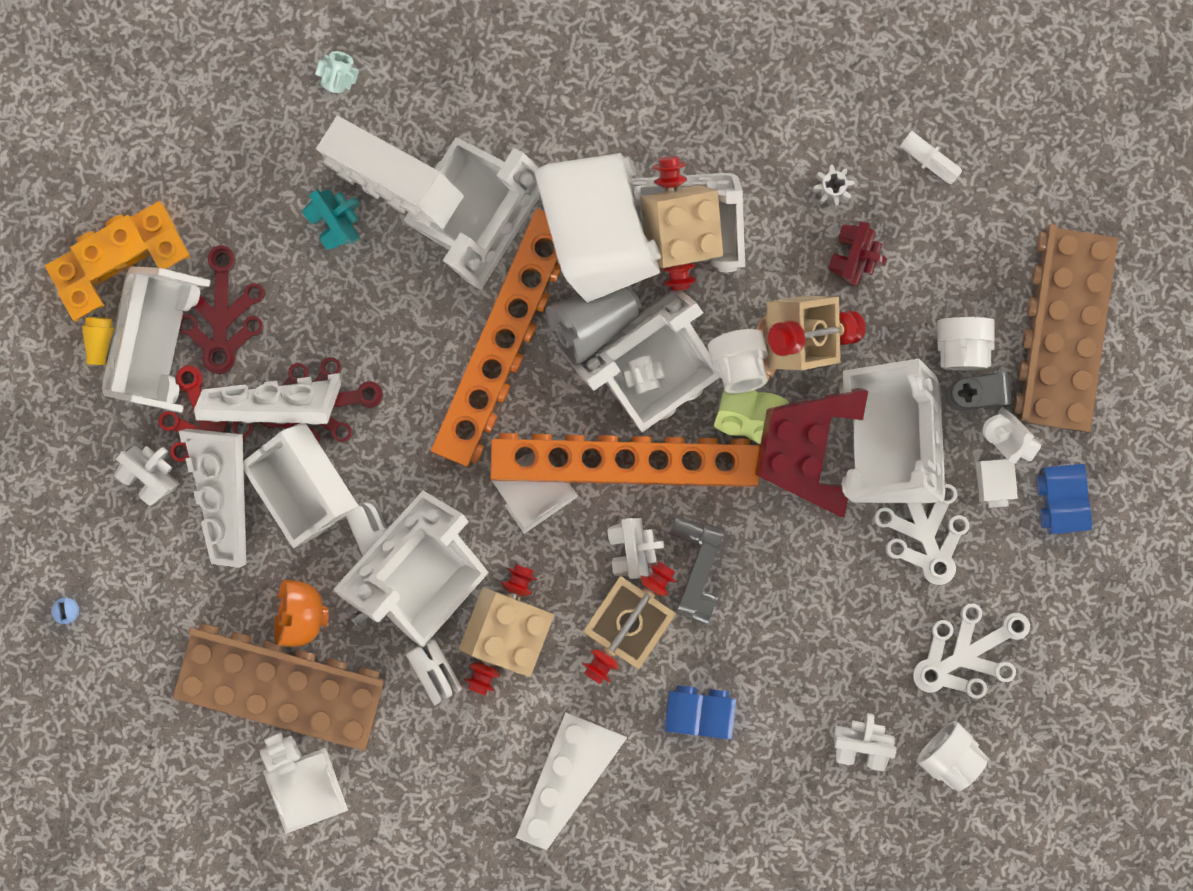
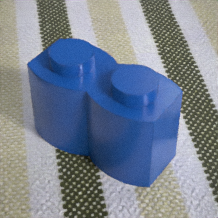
[1036,464,1092,535]
[664,685,736,739]

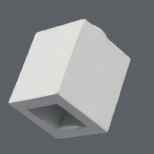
[976,459,1018,508]

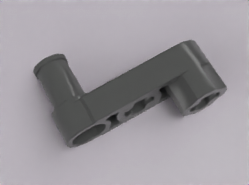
[670,515,725,625]

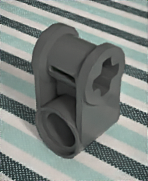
[946,372,1013,410]

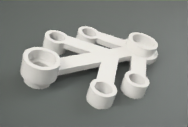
[874,484,969,585]
[913,604,1030,699]

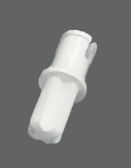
[899,130,962,184]

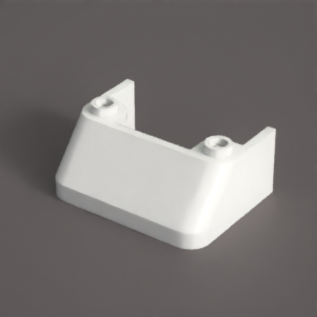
[102,267,210,412]

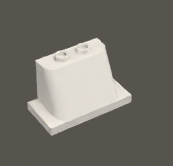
[403,137,541,290]
[571,290,720,432]
[333,491,489,647]

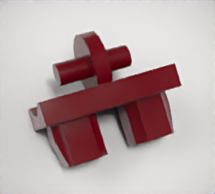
[828,221,888,287]

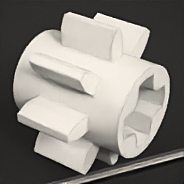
[812,165,855,208]
[623,356,665,395]
[260,732,301,776]

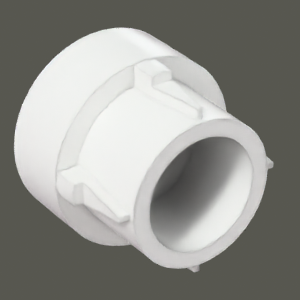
[937,317,995,371]
[708,329,768,394]
[917,721,989,792]

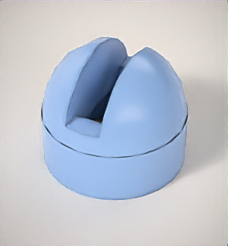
[51,598,79,624]

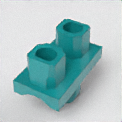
[302,189,361,250]

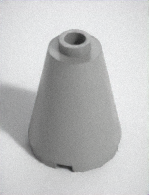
[545,288,641,365]

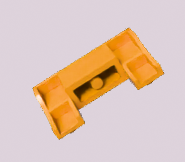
[44,200,191,322]

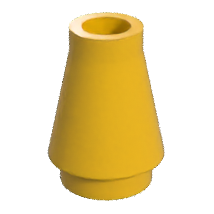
[81,317,115,365]

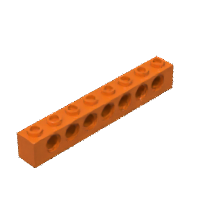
[431,208,562,468]
[491,433,759,487]

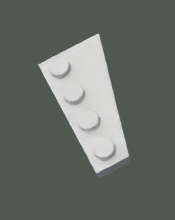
[194,374,341,425]
[179,429,246,568]
[516,712,627,850]

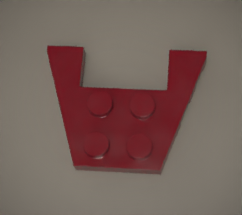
[755,388,868,517]

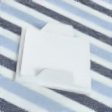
[492,452,579,534]
[263,748,348,834]

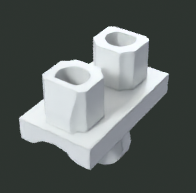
[983,407,1041,464]
[114,446,180,506]
[607,518,664,579]
[834,713,897,771]

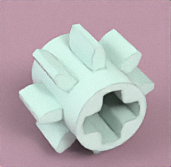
[315,51,359,93]

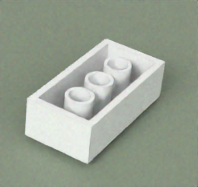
[316,115,464,229]

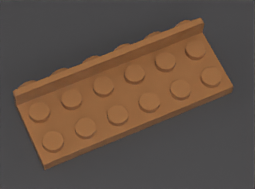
[1013,224,1118,433]
[173,623,386,751]

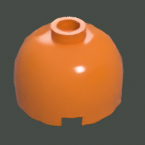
[274,579,329,647]

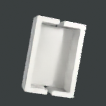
[243,423,358,548]

